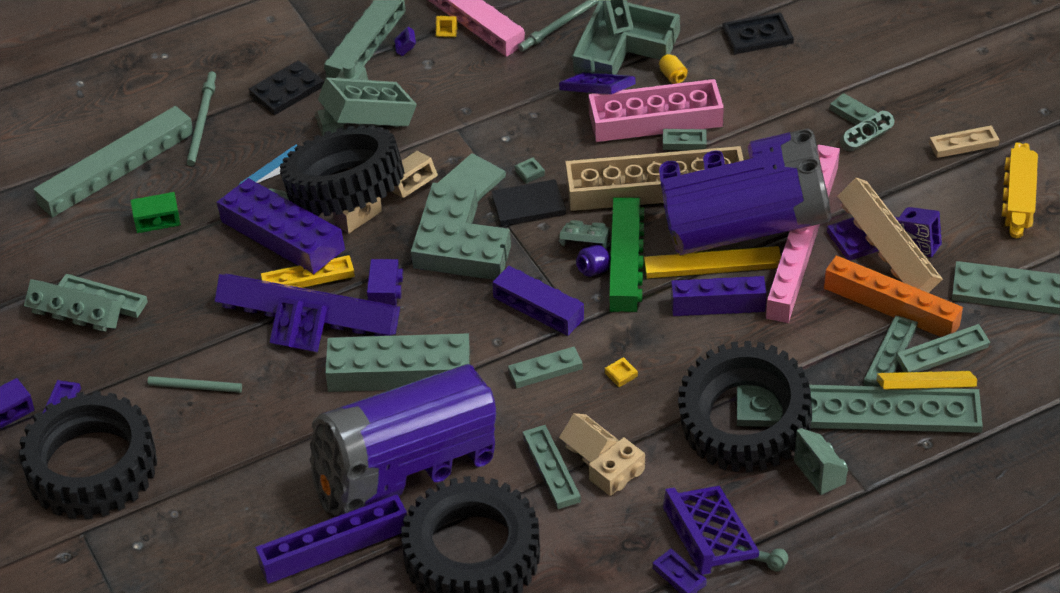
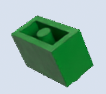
[131,192,181,233]

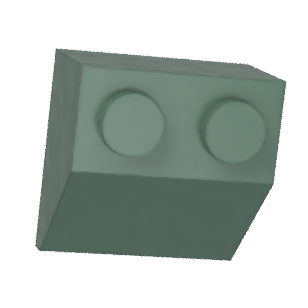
[794,428,848,495]

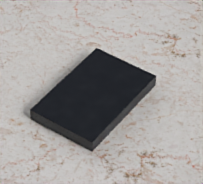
[722,12,794,55]
[491,179,566,226]

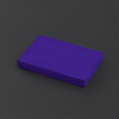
[559,72,636,94]

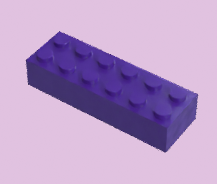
[216,178,345,275]

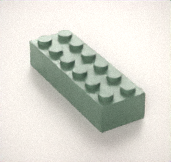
[325,333,470,392]

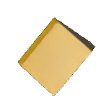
[436,16,458,37]

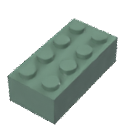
[318,77,417,127]

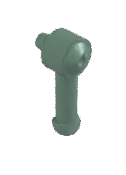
[736,546,789,571]

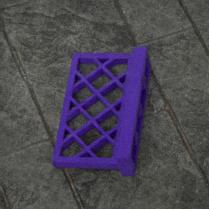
[663,486,759,575]

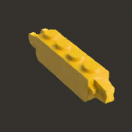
[1001,142,1038,238]

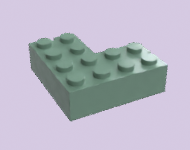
[573,0,680,75]
[411,183,511,280]

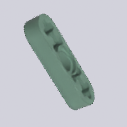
[840,111,894,151]

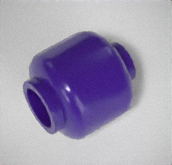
[576,245,611,277]

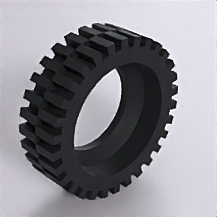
[280,125,405,216]
[678,341,812,473]
[401,476,540,593]

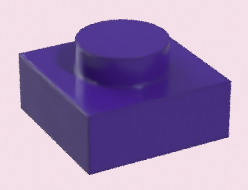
[394,27,416,56]

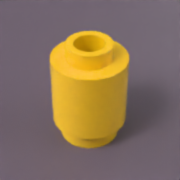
[659,54,688,84]

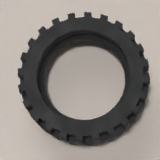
[19,391,157,519]

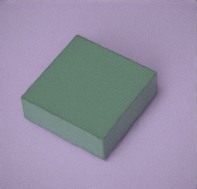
[515,157,545,184]

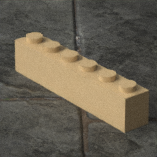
[837,178,943,293]

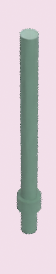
[518,0,599,52]
[186,72,216,166]

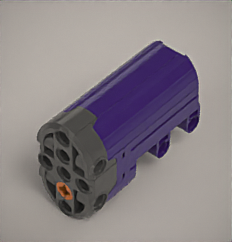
[659,128,832,255]
[309,364,496,517]

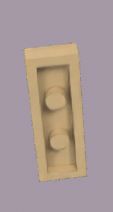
[929,125,999,158]

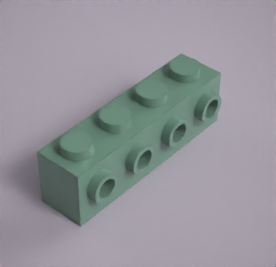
[24,279,122,331]

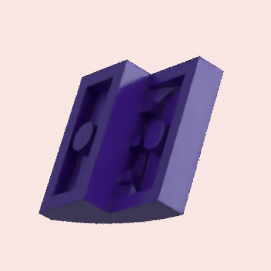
[270,297,327,352]

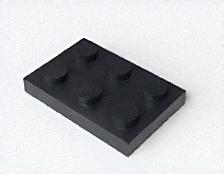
[248,60,324,116]

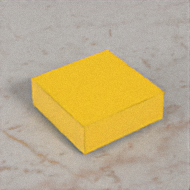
[605,357,638,387]

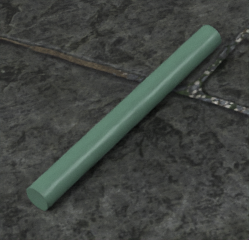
[148,376,242,393]

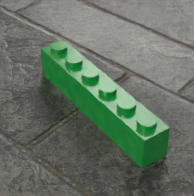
[610,198,644,312]

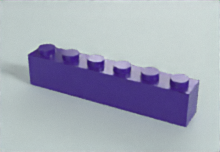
[255,494,407,584]

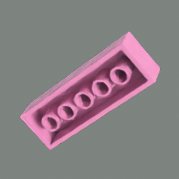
[589,79,724,142]

